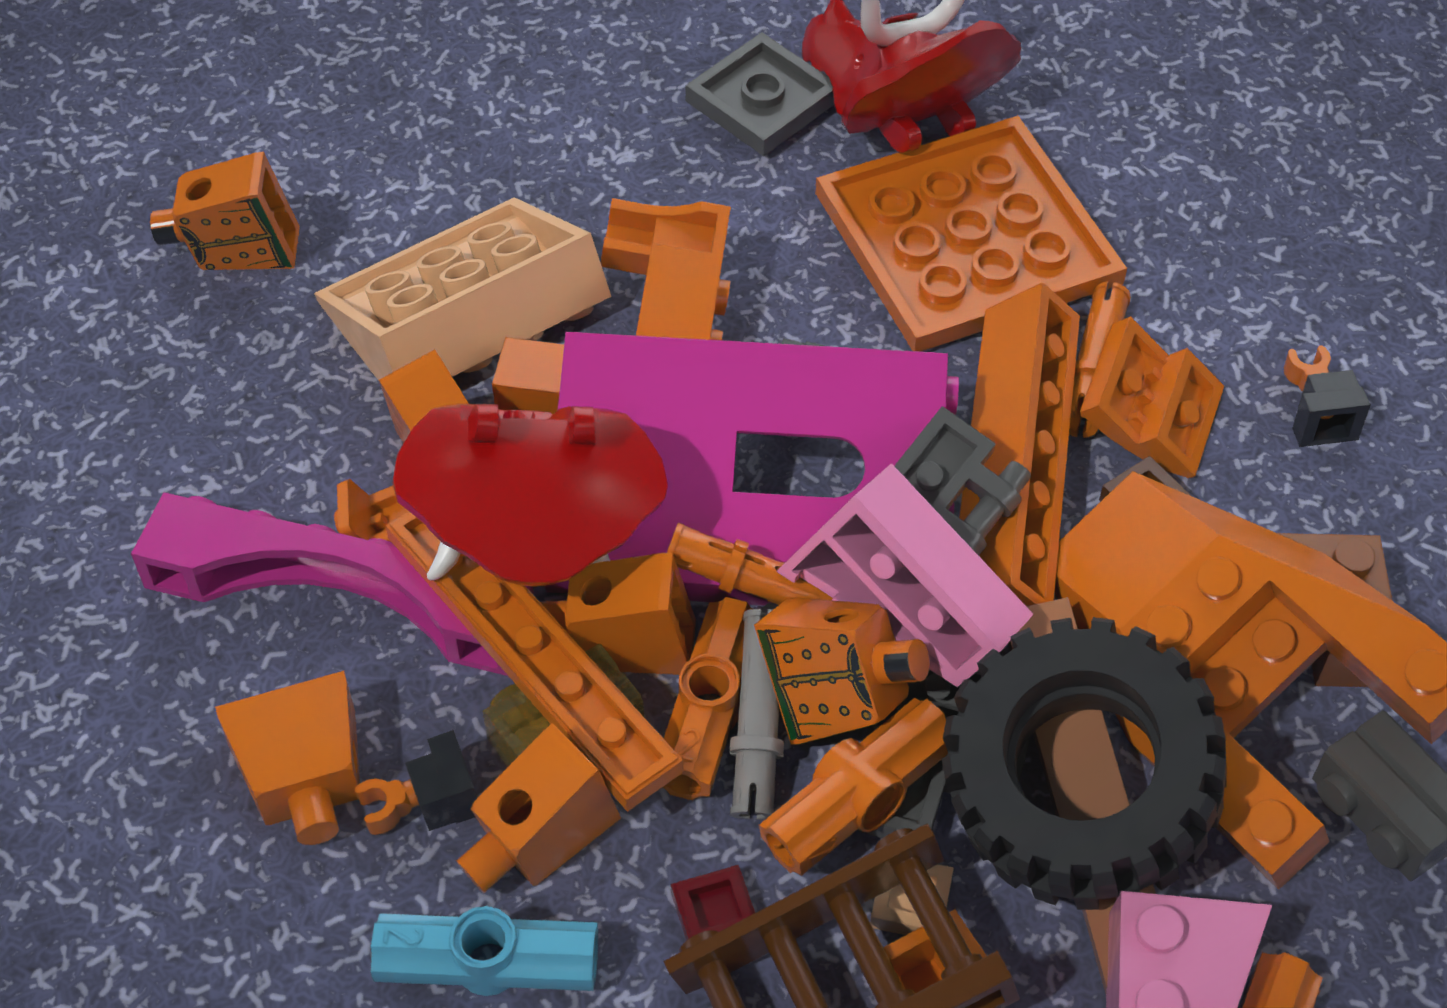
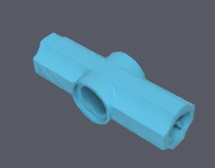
[371,906,598,996]

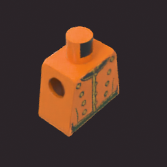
[150,151,300,270]
[754,598,930,745]

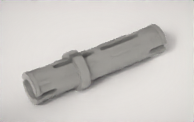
[729,609,784,820]

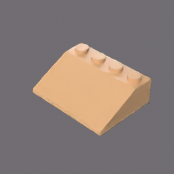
[314,197,612,381]

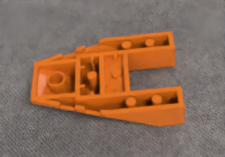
[1054,471,1447,890]

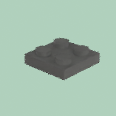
[685,32,835,156]

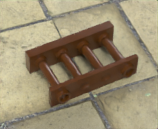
[664,823,1020,1008]

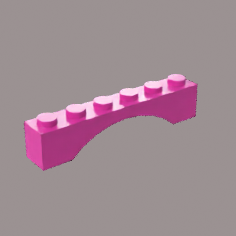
[131,492,534,676]

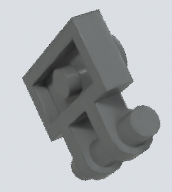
[895,406,1031,556]

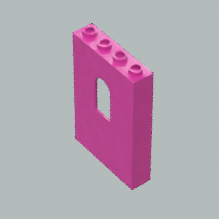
[545,332,959,606]

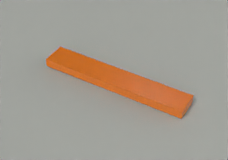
[386,512,683,812]

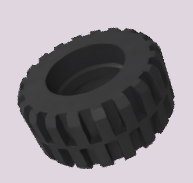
[942,617,1226,910]

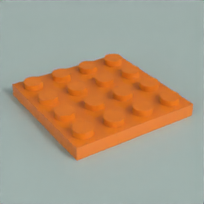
[815,116,1127,352]

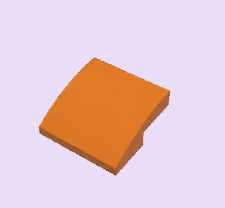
[1080,316,1224,478]

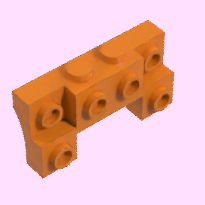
[601,198,731,340]

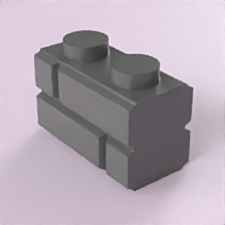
[1312,710,1447,882]

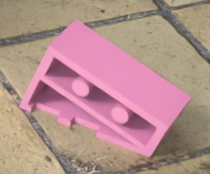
[776,463,1033,687]
[1106,891,1272,1008]

